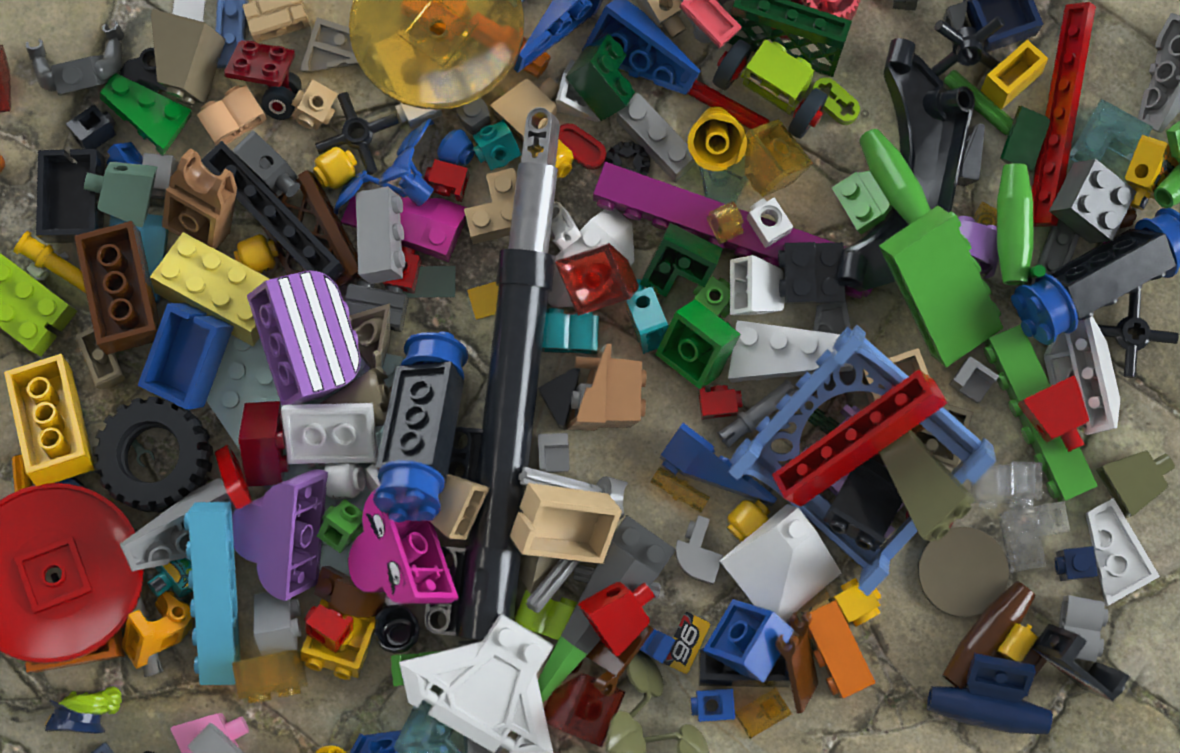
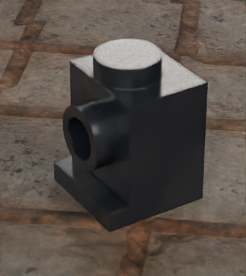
[66,104,117,149]

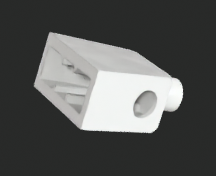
[730,255,785,315]

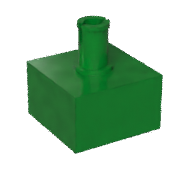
[655,299,741,390]

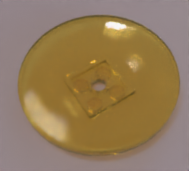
[349,0,524,110]

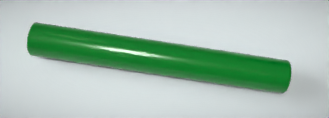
[1028,265,1046,281]

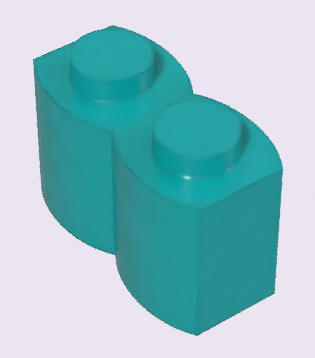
[542,308,599,354]

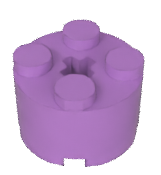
[958,215,999,279]

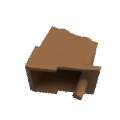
[567,343,647,431]

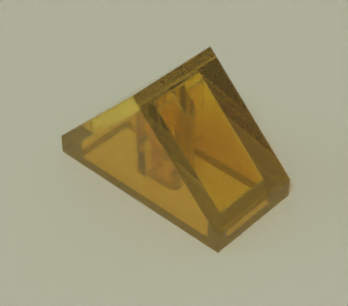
[735,687,792,739]

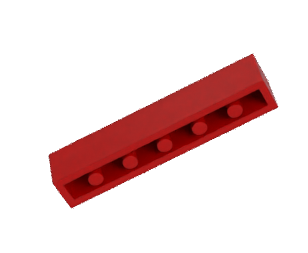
[771,369,948,507]

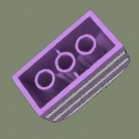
[246,271,360,406]

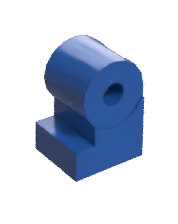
[640,629,676,664]

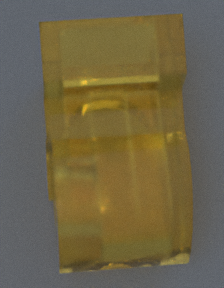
[706,201,744,244]

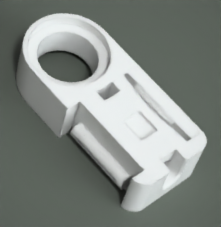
[550,202,581,250]

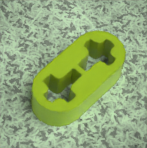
[812,77,860,125]

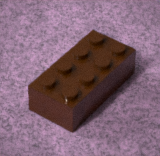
[74,221,160,355]

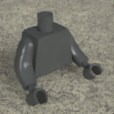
[26,21,124,95]

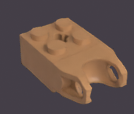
[162,148,237,249]

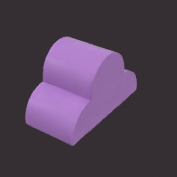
[232,469,328,601]

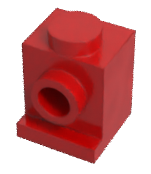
[424,159,470,202]
[383,247,422,294]
[698,385,743,420]
[304,604,353,653]

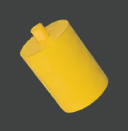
[997,623,1038,662]

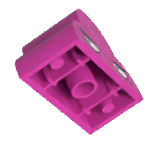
[348,487,458,604]

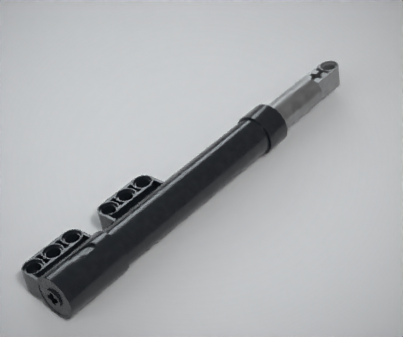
[424,107,560,641]

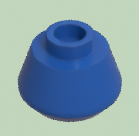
[437,129,475,166]

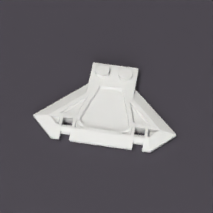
[399,613,553,753]

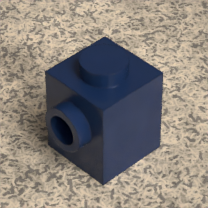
[1054,546,1098,581]

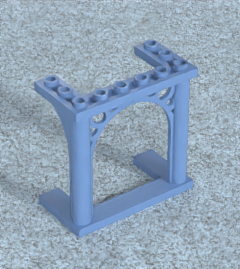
[729,325,996,596]

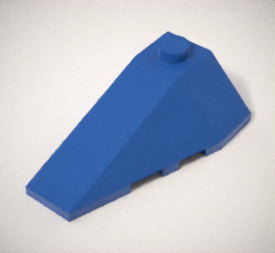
[514,0,603,73]
[582,0,701,95]
[660,423,777,506]

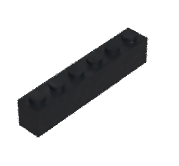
[201,141,346,281]

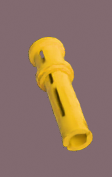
[13,231,86,294]

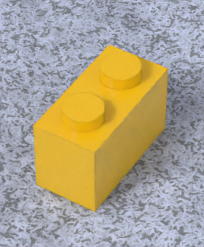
[981,39,1049,110]

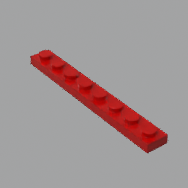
[1032,2,1096,227]

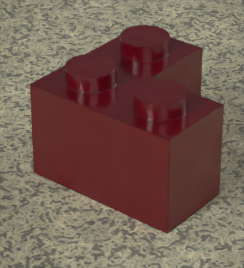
[238,401,290,487]

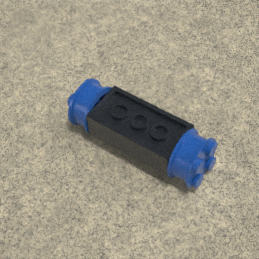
[1011,208,1180,345]
[373,331,468,522]

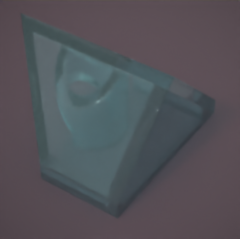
[699,155,759,207]

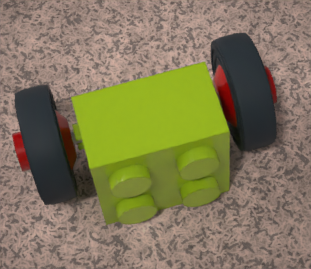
[712,39,828,139]

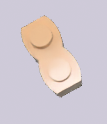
[197,85,267,145]

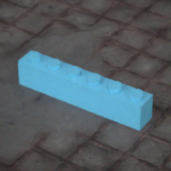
[184,502,242,685]

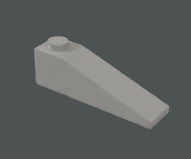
[1137,13,1180,133]

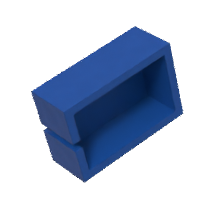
[138,303,234,410]

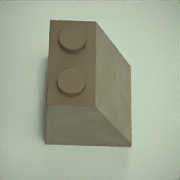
[151,9,226,105]

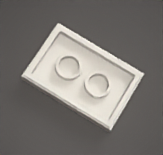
[281,403,378,464]

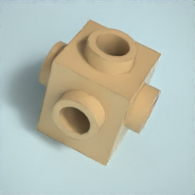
[291,79,338,130]

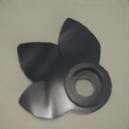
[119,47,167,93]

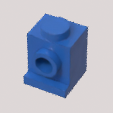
[690,689,735,722]

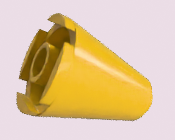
[688,107,747,171]

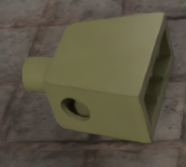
[1096,450,1175,518]

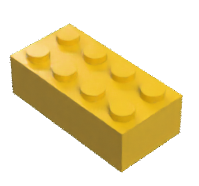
[4,354,94,486]

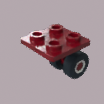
[224,40,302,120]

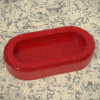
[559,123,606,170]

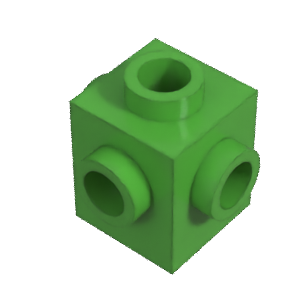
[693,276,730,319]
[317,498,364,553]

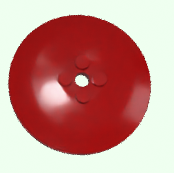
[0,483,144,664]

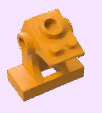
[121,591,195,669]

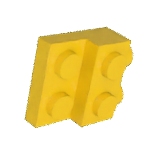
[301,599,376,680]

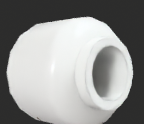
[324,463,366,499]

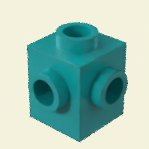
[472,120,522,171]

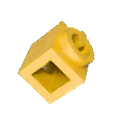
[831,578,881,627]

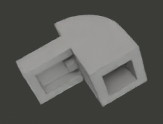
[675,515,723,585]

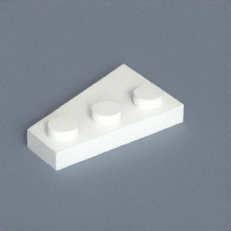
[1085,498,1160,606]

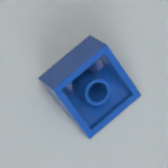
[703,599,794,683]

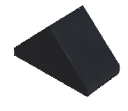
[538,367,581,429]

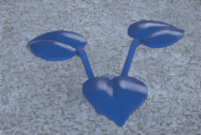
[334,118,434,215]

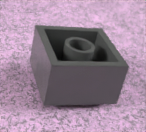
[1049,159,1136,244]

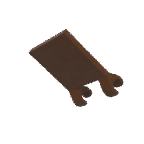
[776,612,819,713]
[571,625,654,696]

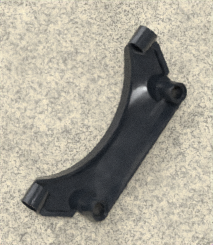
[836,38,975,292]

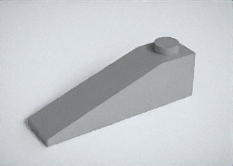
[120,478,237,571]

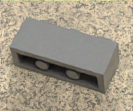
[617,93,696,183]
[356,186,406,284]

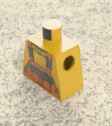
[1125,135,1179,210]

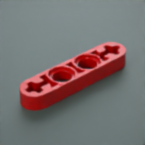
[214,444,252,510]

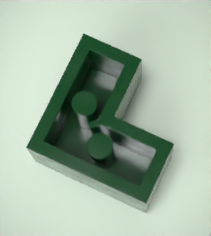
[565,33,635,121]
[640,223,722,297]

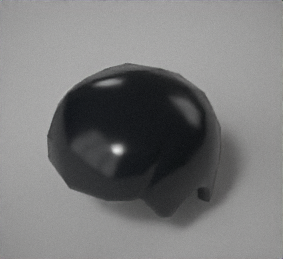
[374,604,420,654]

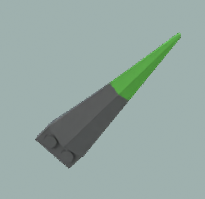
[513,515,676,733]

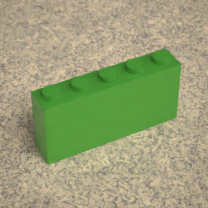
[879,206,1003,368]

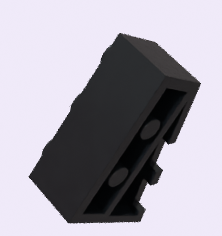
[698,621,791,687]

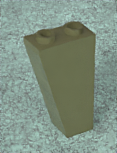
[879,430,976,542]

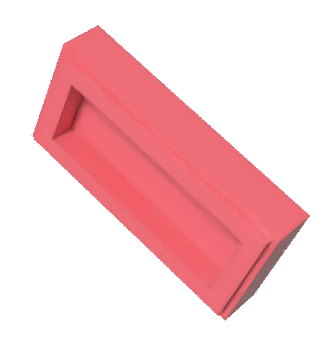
[679,0,742,49]

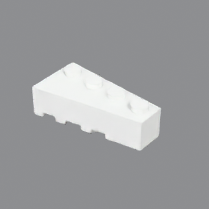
[728,320,853,383]

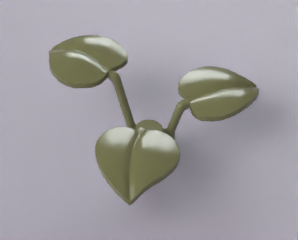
[605,650,709,753]

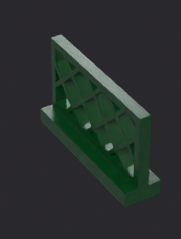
[727,0,852,77]

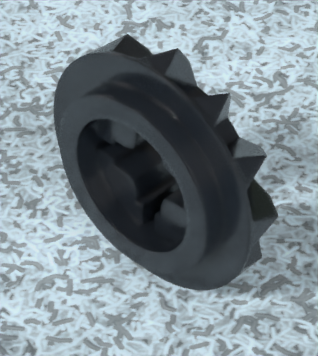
[604,141,650,176]

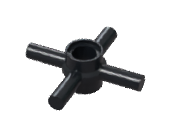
[932,16,1005,76]
[315,92,400,175]

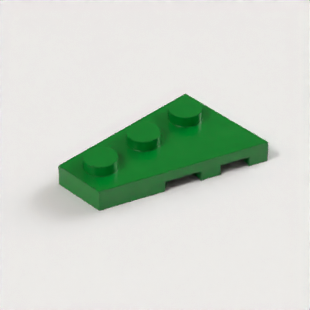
[100,73,192,156]

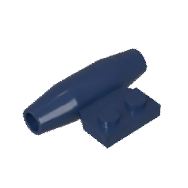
[927,653,1053,735]

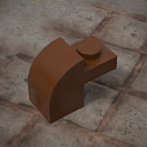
[313,566,386,617]

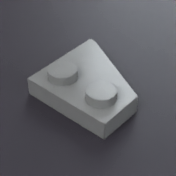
[300,17,373,73]

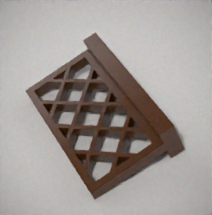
[263,170,362,288]

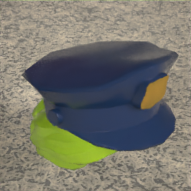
[44,686,122,733]

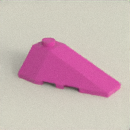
[341,195,467,262]

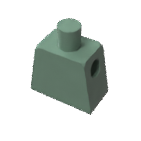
[84,162,158,227]

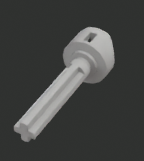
[518,467,628,520]

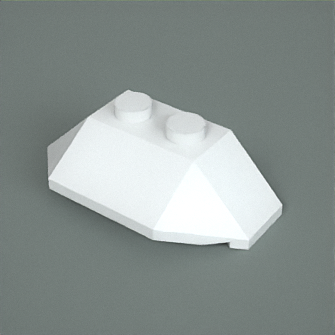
[548,208,634,308]
[1044,316,1120,435]

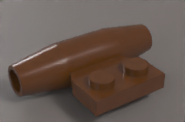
[942,581,1047,689]

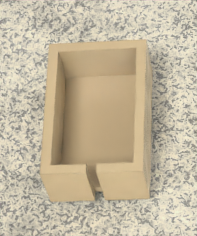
[510,483,622,564]

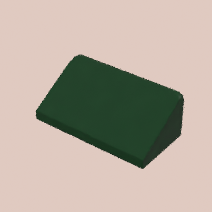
[1000,106,1051,172]

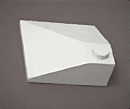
[719,504,841,622]

